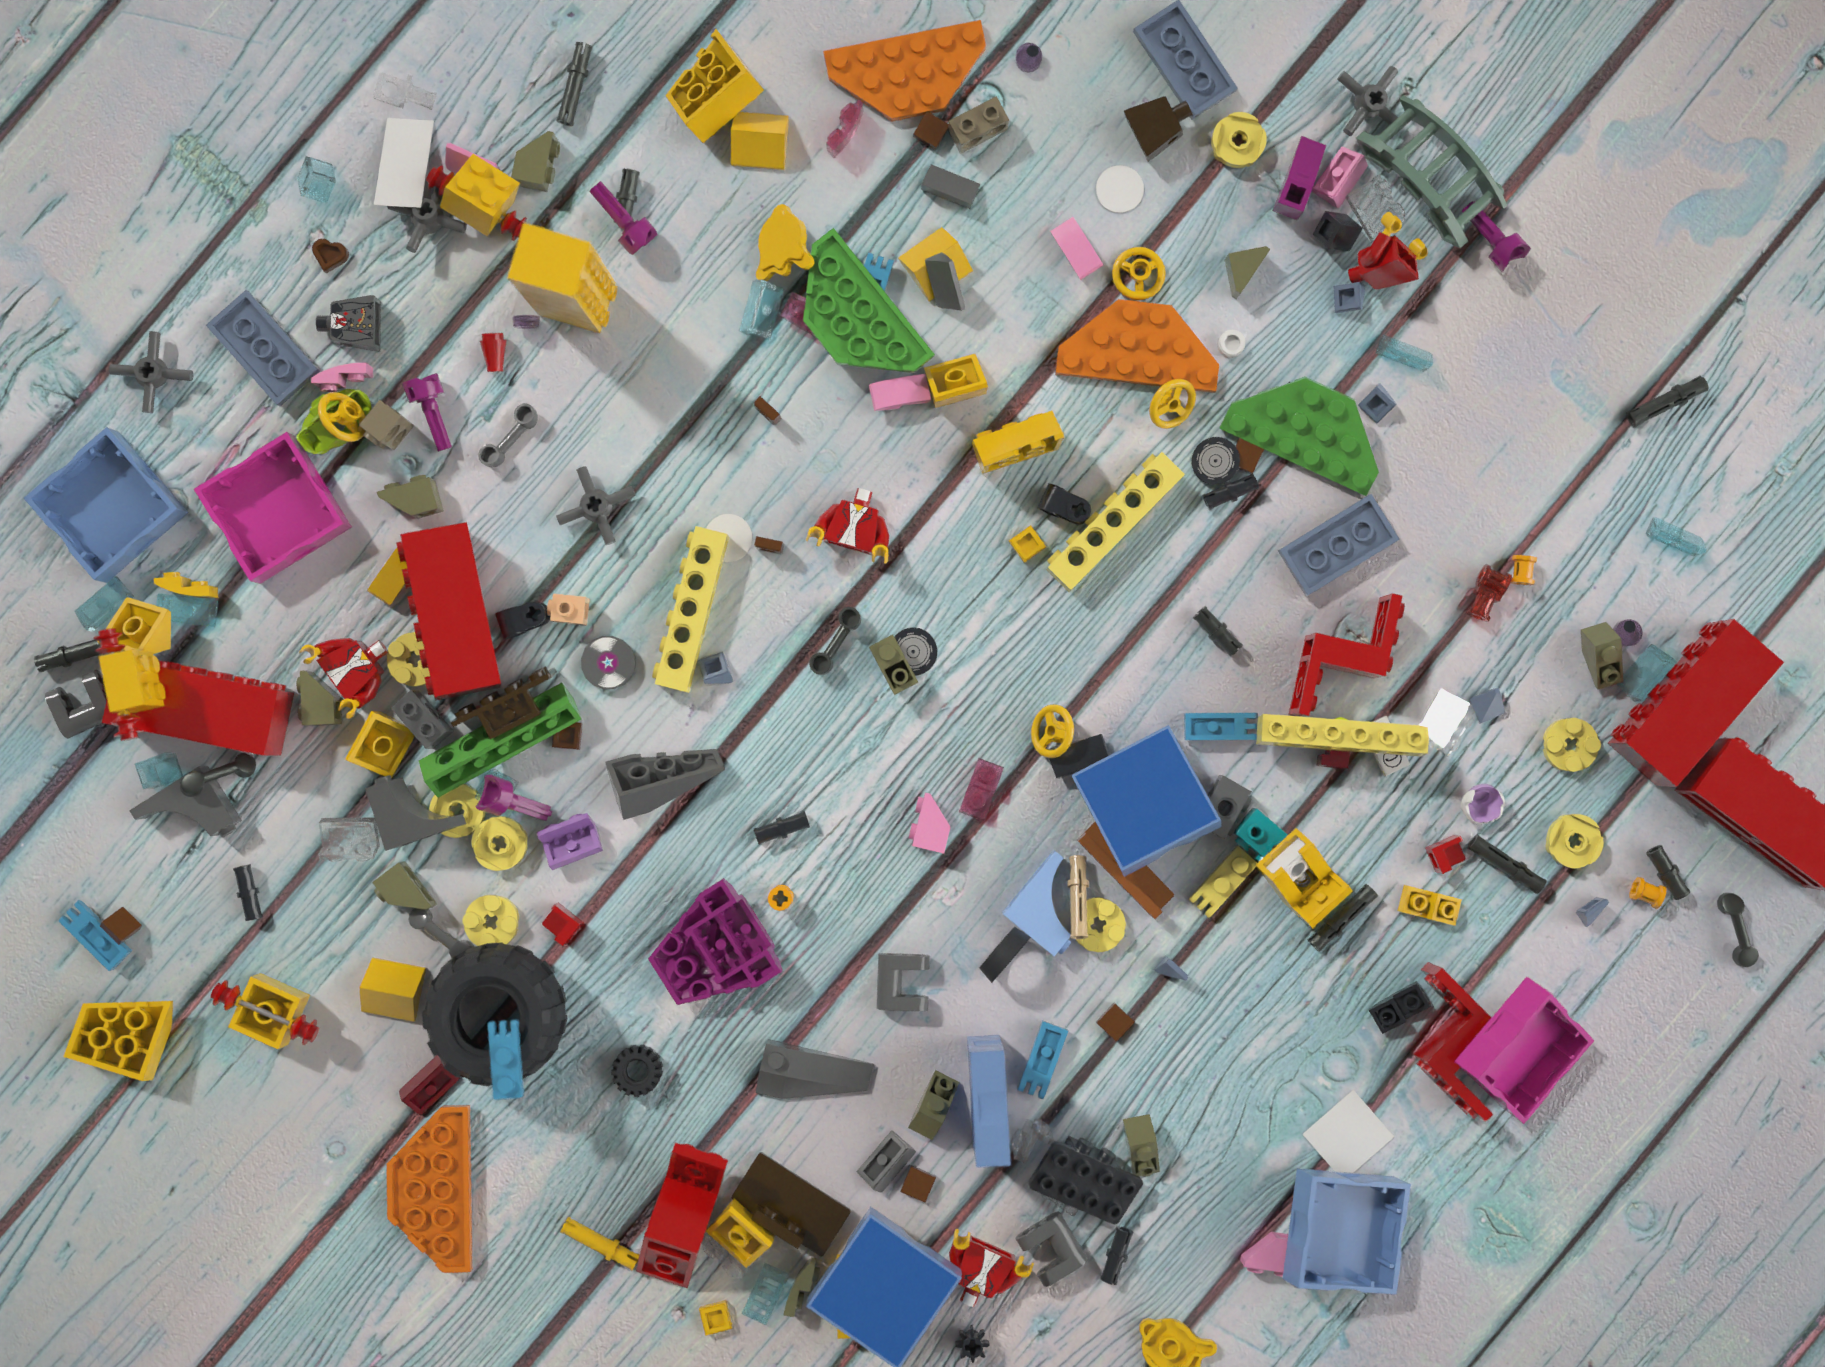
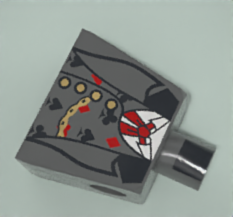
[316,295,381,352]

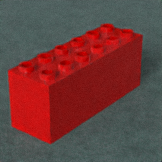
[396,522,501,701]
[1607,619,1784,787]
[102,660,295,756]
[1674,737,1825,890]

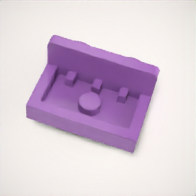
[537,813,603,870]

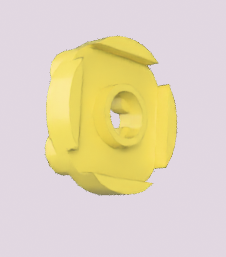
[1211,112,1266,168]
[387,632,430,687]
[1543,718,1601,772]
[429,784,486,838]
[1545,814,1604,868]
[471,816,528,871]
[462,895,519,946]
[1075,897,1126,952]

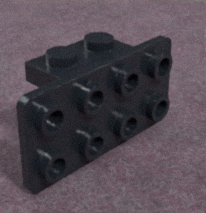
[1028,1136,1143,1224]

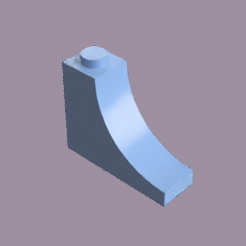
[1002,850,1071,956]

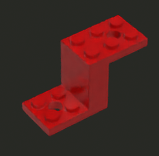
[1288,593,1405,717]
[1413,962,1493,1122]
[636,1142,728,1288]

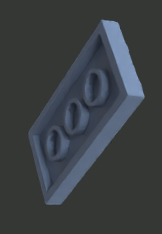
[1133,0,1238,120]
[206,290,320,407]
[1278,494,1400,596]

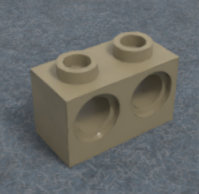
[948,96,1009,154]
[359,400,414,450]

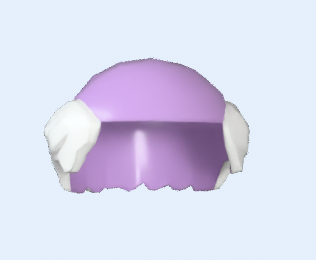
[1461,784,1505,824]

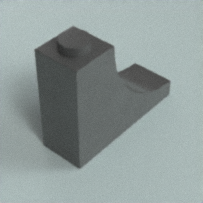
[129,766,242,837]
[365,775,466,851]

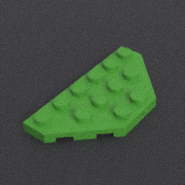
[803,228,935,373]
[1219,376,1379,496]

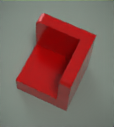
[1425,835,1466,874]
[542,902,584,946]

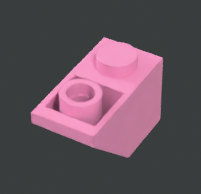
[908,792,950,854]
[1240,1232,1288,1277]

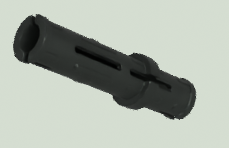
[556,42,593,126]
[1626,375,1709,427]
[34,640,101,673]
[1467,834,1547,894]
[1307,884,1378,952]

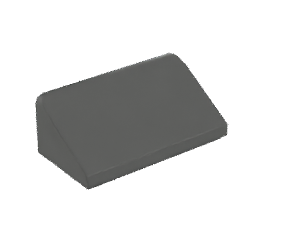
[921,164,980,210]
[925,252,965,311]
[856,1130,916,1193]

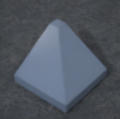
[1334,282,1365,313]
[1358,383,1397,423]
[698,652,734,684]
[1469,688,1505,724]
[1576,897,1609,927]
[1154,957,1189,981]

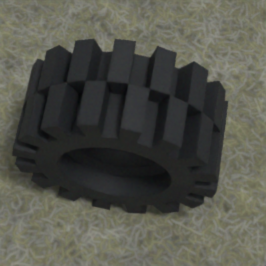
[611,1045,663,1097]

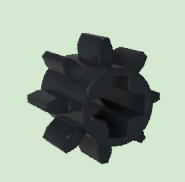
[955,1325,990,1363]

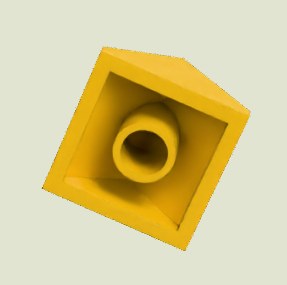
[731,112,789,170]
[898,227,973,302]
[924,354,988,408]
[97,597,171,654]
[345,711,415,778]
[359,957,426,1022]
[706,1198,775,1268]

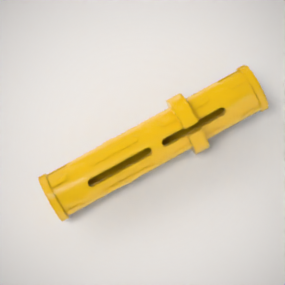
[560,1217,640,1271]

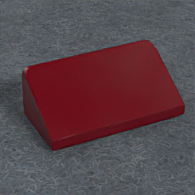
[399,1055,460,1116]

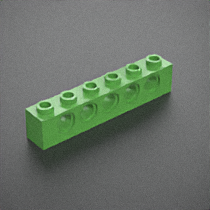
[419,682,581,798]

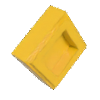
[1008,525,1046,563]
[699,1300,733,1336]

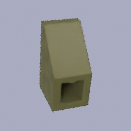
[511,131,560,192]
[377,475,444,519]
[1581,622,1624,690]
[869,634,918,695]
[296,671,342,726]
[908,1070,960,1140]
[1123,1114,1160,1177]

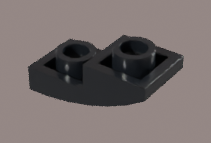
[1049,734,1110,779]
[1369,981,1431,1034]

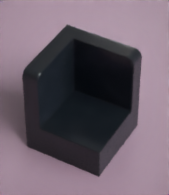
[1313,211,1363,251]

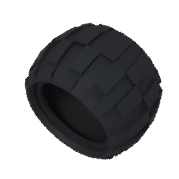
[422,942,568,1087]

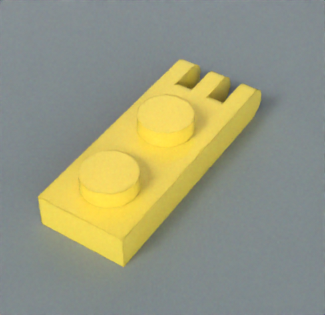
[1188,845,1257,918]

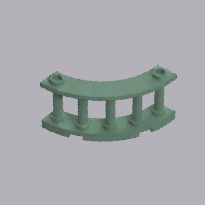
[1356,95,1507,248]

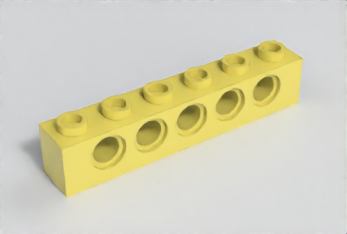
[1046,452,1185,592]
[652,526,729,693]
[1256,714,1429,757]

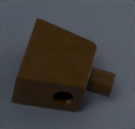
[1124,96,1193,162]

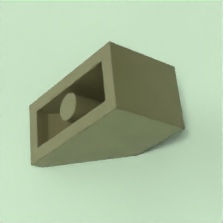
[372,861,437,910]

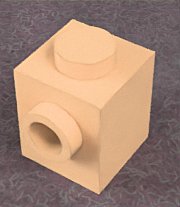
[547,594,590,626]

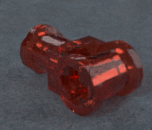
[1466,564,1512,622]

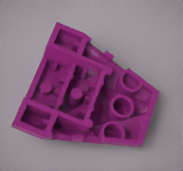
[648,878,783,1005]

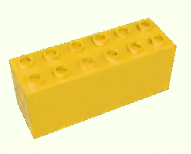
[507,223,618,333]

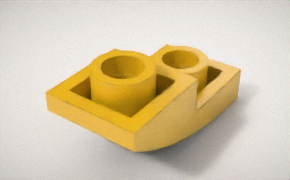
[367,548,407,606]
[154,572,218,598]
[1397,885,1462,926]

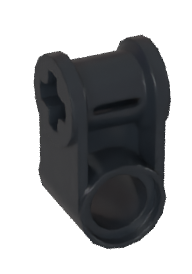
[1038,483,1091,525]
[495,602,551,640]

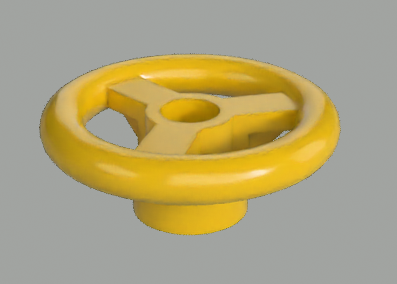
[1112,247,1166,300]
[1149,379,1196,429]
[318,392,366,442]
[1031,704,1074,758]

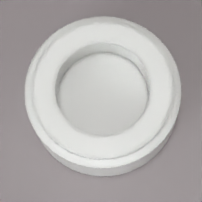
[1217,330,1246,358]

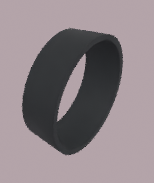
[979,927,1031,983]

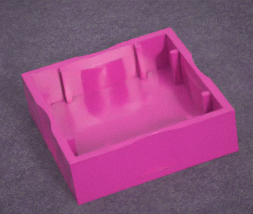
[194,432,352,584]
[1455,976,1594,1124]

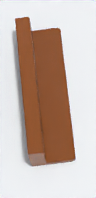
[1077,822,1174,919]

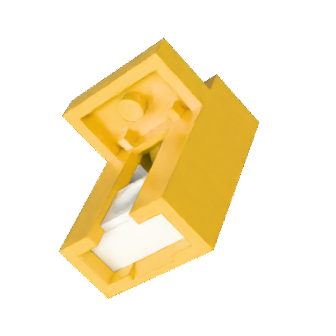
[1256,828,1353,928]

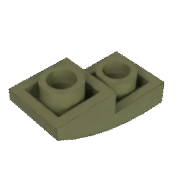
[784,1257,820,1317]

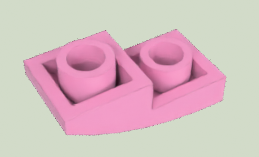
[1050,217,1103,280]
[311,363,373,392]
[869,374,931,411]

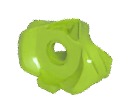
[296,389,372,454]

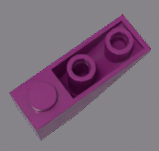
[1272,136,1326,220]

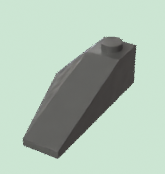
[605,749,725,820]
[755,1039,874,1099]

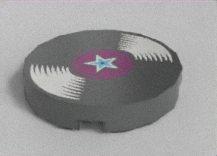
[581,636,636,689]

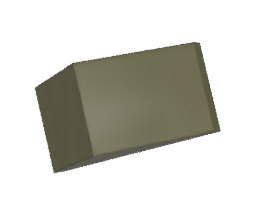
[1225,246,1270,300]

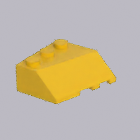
[665,29,764,143]
[972,410,1064,474]
[63,1001,173,1081]

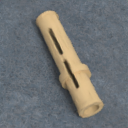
[1067,855,1089,939]

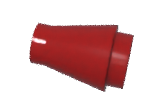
[480,333,507,372]

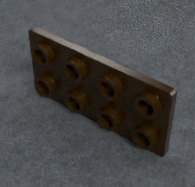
[451,666,557,739]
[731,1152,851,1257]

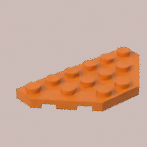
[823,20,986,122]
[1055,299,1219,393]
[386,1105,472,1273]

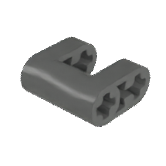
[45,669,107,739]
[876,953,930,1011]
[1015,1211,1088,1287]

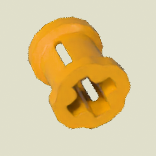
[1510,555,1537,585]
[1629,877,1667,909]
[768,885,794,911]

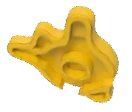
[756,204,814,282]
[1139,1318,1217,1367]

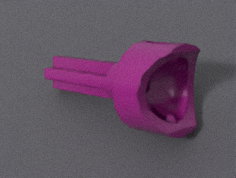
[589,181,657,255]
[1462,201,1531,273]
[403,373,452,452]
[475,774,552,821]

